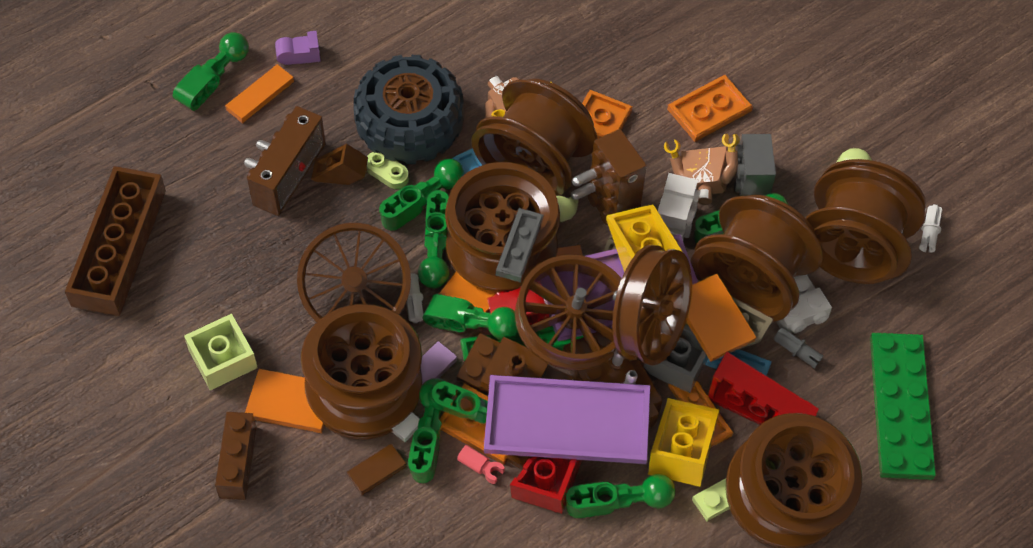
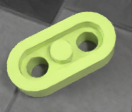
[367,152,409,189]

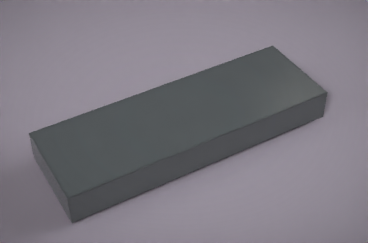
[496,208,544,282]

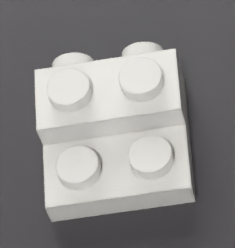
[776,275,832,333]

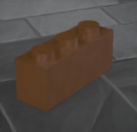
[215,412,257,500]

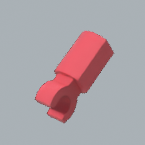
[457,445,505,484]

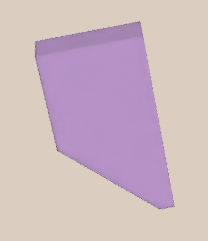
[421,342,457,384]

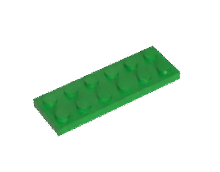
[870,333,936,480]

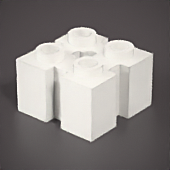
[658,173,700,241]

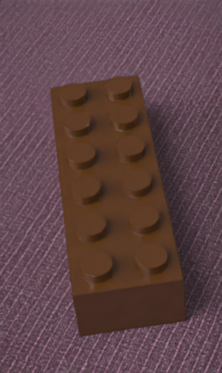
[65,166,166,316]

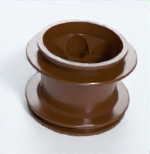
[472,79,598,196]
[805,159,926,284]
[445,162,560,291]
[691,195,823,322]
[301,304,423,439]
[725,413,862,548]

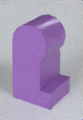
[275,31,321,65]

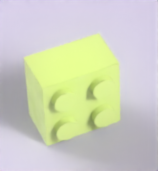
[184,314,257,390]

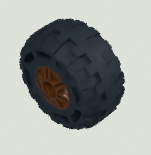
[353,54,464,164]

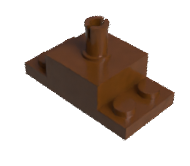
[456,333,573,395]

